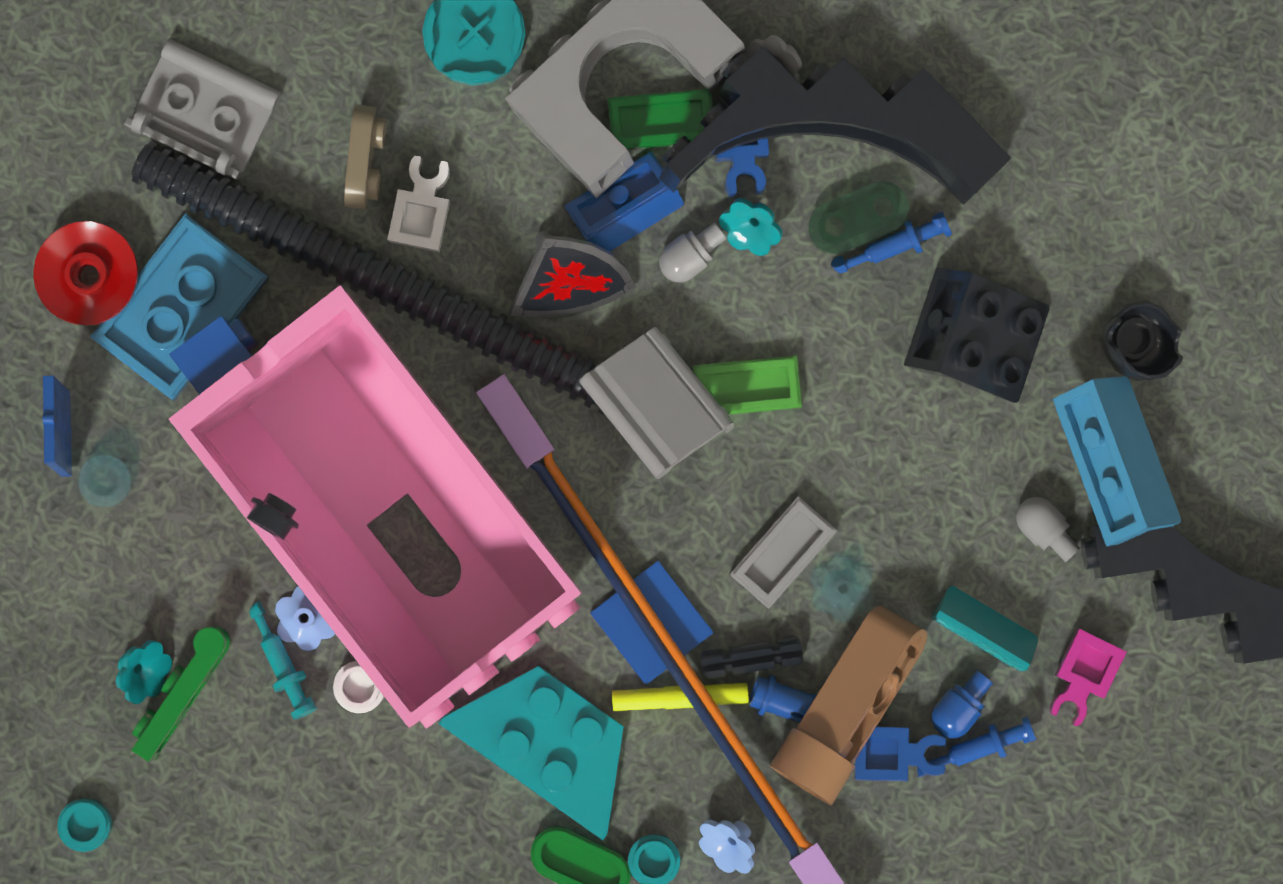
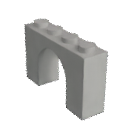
[505,0,747,199]

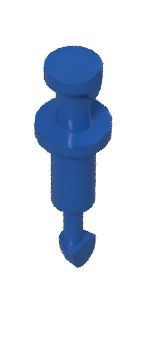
[831,211,952,273]
[917,716,1037,777]

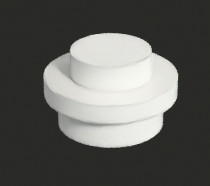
[333,661,384,713]

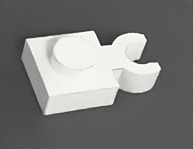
[387,155,450,253]

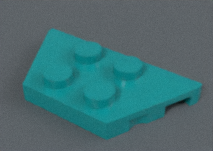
[439,666,624,840]

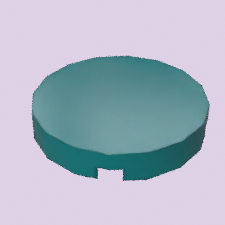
[422,0,526,86]

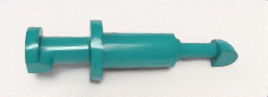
[249,601,317,720]

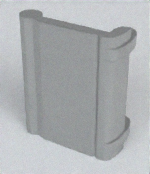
[124,38,282,180]
[579,327,734,479]

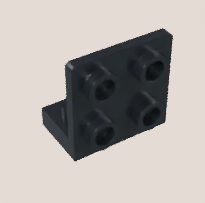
[904,267,1050,403]

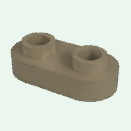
[344,104,387,210]

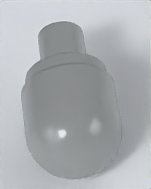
[659,222,727,283]
[1016,497,1080,563]

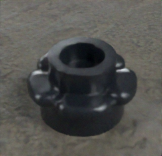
[247,493,299,541]

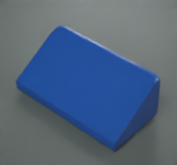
[564,151,684,252]

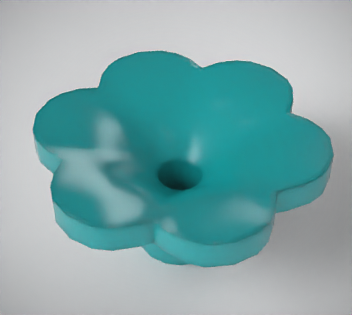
[719,198,783,256]
[116,640,172,704]

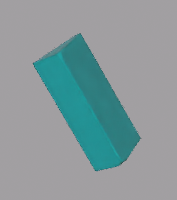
[931,586,1038,672]

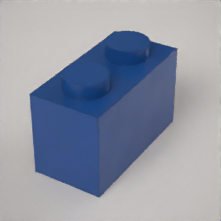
[169,316,258,395]

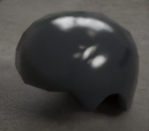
[1103,300,1183,381]

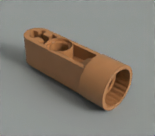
[769,605,927,805]

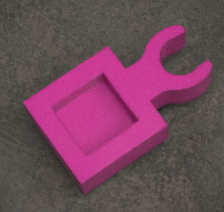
[1049,628,1127,726]

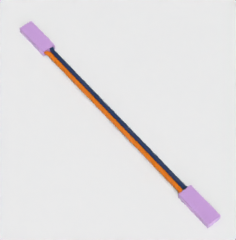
[476,374,844,884]

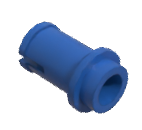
[749,675,817,723]

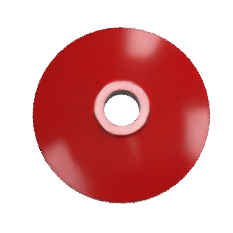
[33,221,138,326]

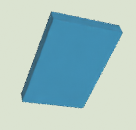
[90,214,269,401]

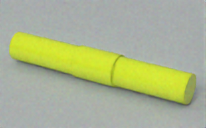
[612,683,749,711]

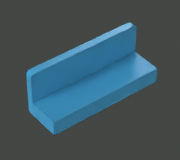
[1053,376,1181,546]

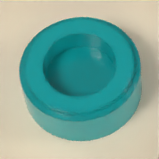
[57,798,112,852]

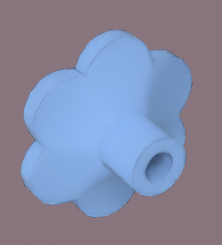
[275,586,335,651]
[699,819,755,874]

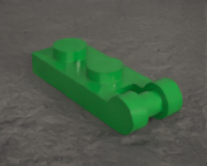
[131,627,231,762]

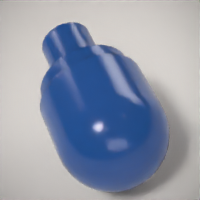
[931,670,993,738]

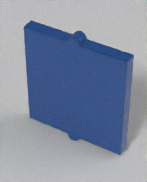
[42,375,72,477]
[590,561,714,685]

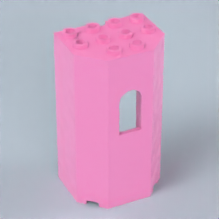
[169,285,583,729]

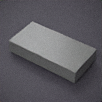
[729,496,837,609]

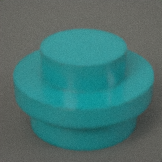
[628,834,680,884]

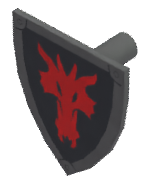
[509,231,637,318]

